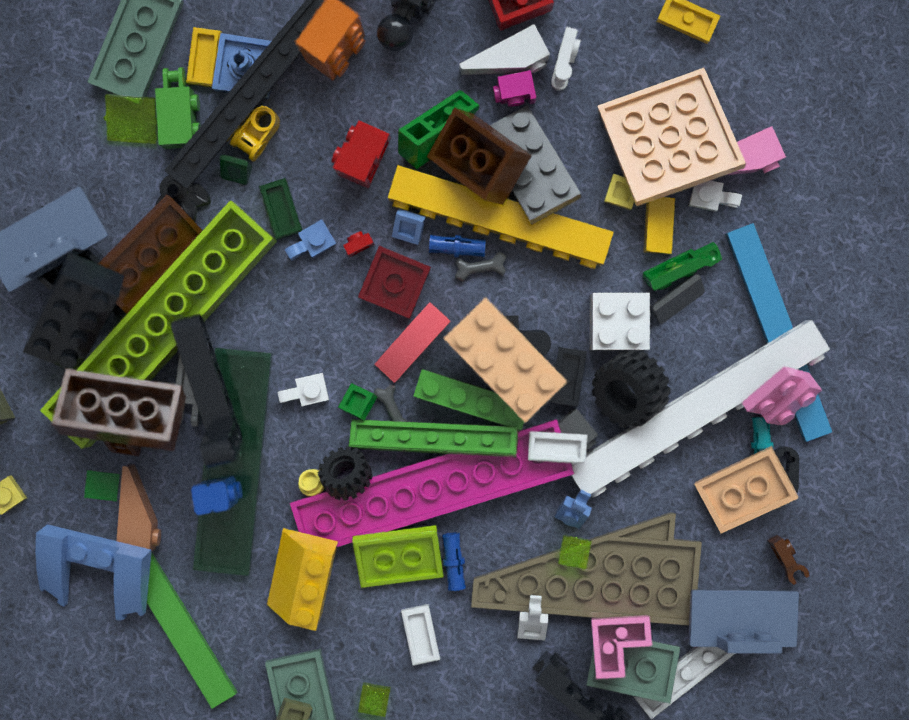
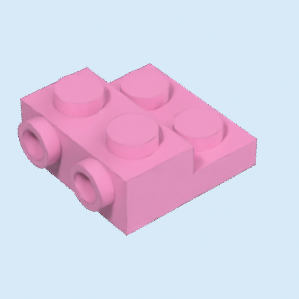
[742,366,822,425]

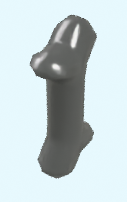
[455,252,506,282]
[374,385,409,422]

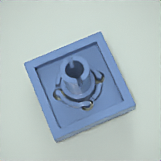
[212,33,271,99]

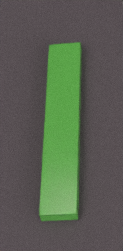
[349,419,519,457]
[147,552,237,709]

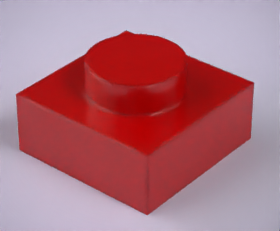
[343,231,375,257]

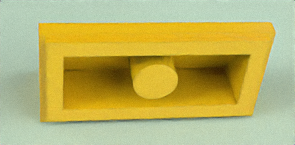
[643,197,675,254]

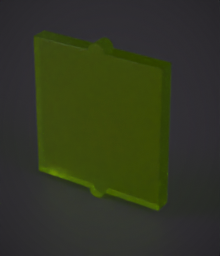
[103,94,157,144]

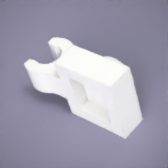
[689,180,742,212]
[278,373,329,406]
[517,595,548,640]

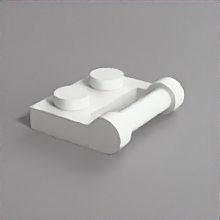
[551,27,581,91]

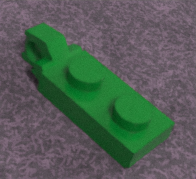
[642,242,722,291]

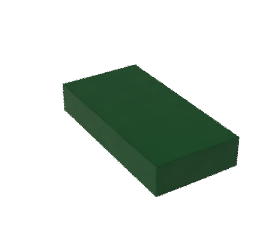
[259,178,303,240]

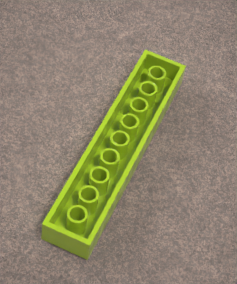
[40,200,277,449]

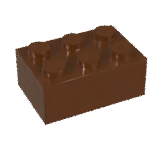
[427,107,532,205]

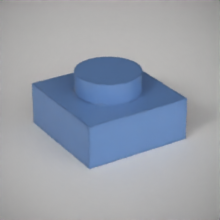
[392,208,426,245]

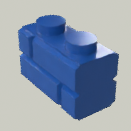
[191,476,243,515]

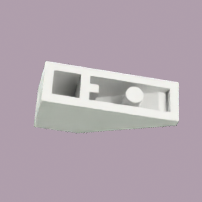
[459,25,550,75]

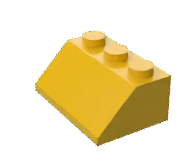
[267,528,338,631]

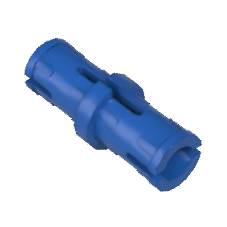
[429,235,486,257]
[442,532,466,591]

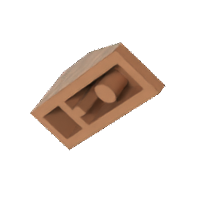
[116,464,161,552]

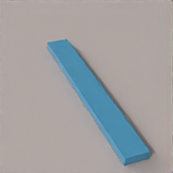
[726,223,832,442]

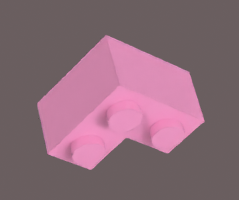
[592,615,652,679]

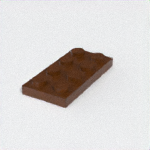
[98,195,203,314]

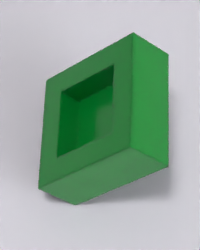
[338,383,377,421]

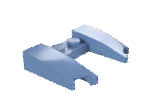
[35,524,152,620]

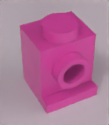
[493,70,536,107]

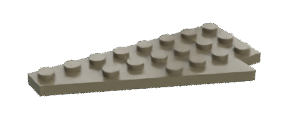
[471,512,702,626]

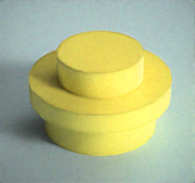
[299,469,324,497]

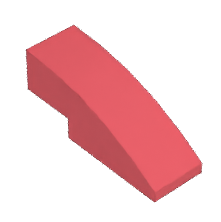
[374,302,451,383]

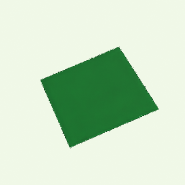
[84,470,120,502]

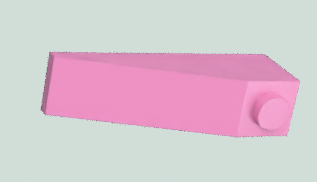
[724,126,786,176]

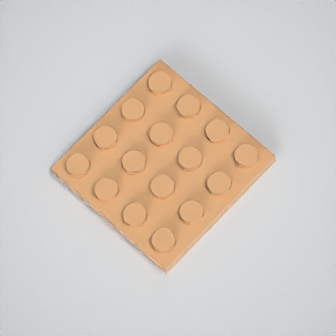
[598,68,746,206]

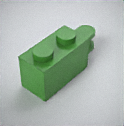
[155,67,201,149]

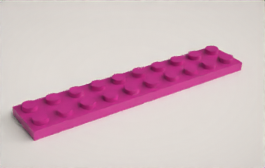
[290,419,574,547]

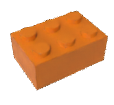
[296,0,366,81]

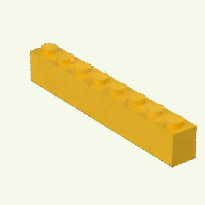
[388,165,614,269]

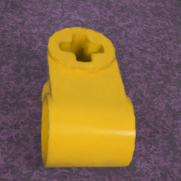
[230,106,280,162]

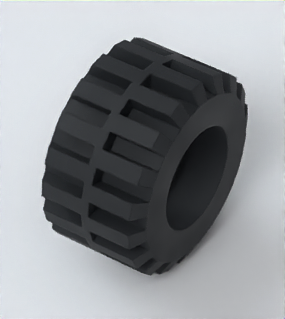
[592,350,671,429]

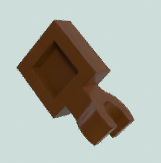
[767,535,809,585]

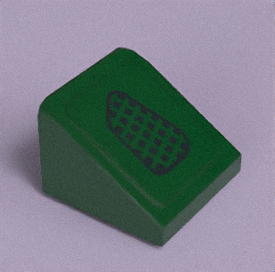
[220,154,253,185]

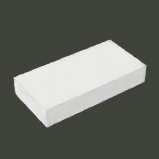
[528,431,587,464]
[401,604,440,666]

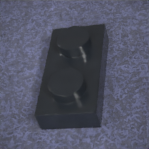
[550,347,587,407]

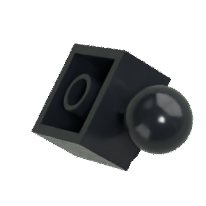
[377,0,436,51]

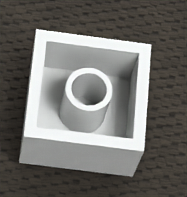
[590,293,650,350]

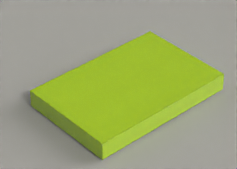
[352,525,444,588]

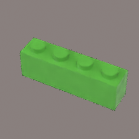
[414,369,524,431]

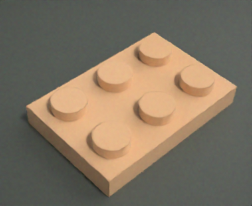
[694,446,798,533]

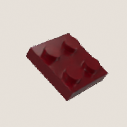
[358,246,431,319]

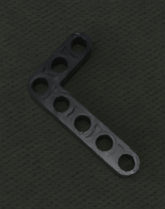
[171,313,243,469]

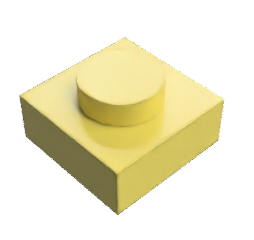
[604,174,634,210]
[0,475,27,515]

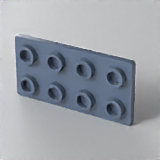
[0,187,109,292]
[688,589,799,653]

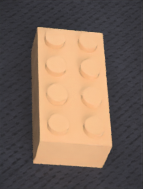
[444,298,567,422]

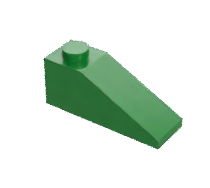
[398,90,479,169]

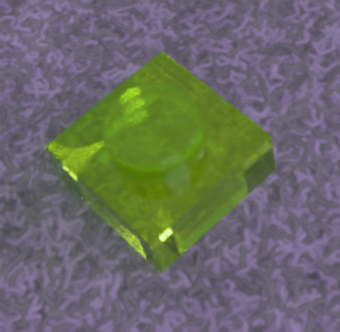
[558,535,591,569]
[358,682,391,717]

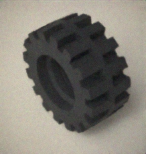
[318,446,373,501]

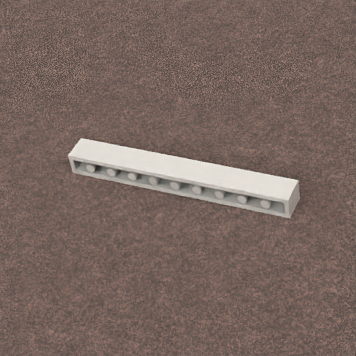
[571,320,830,498]

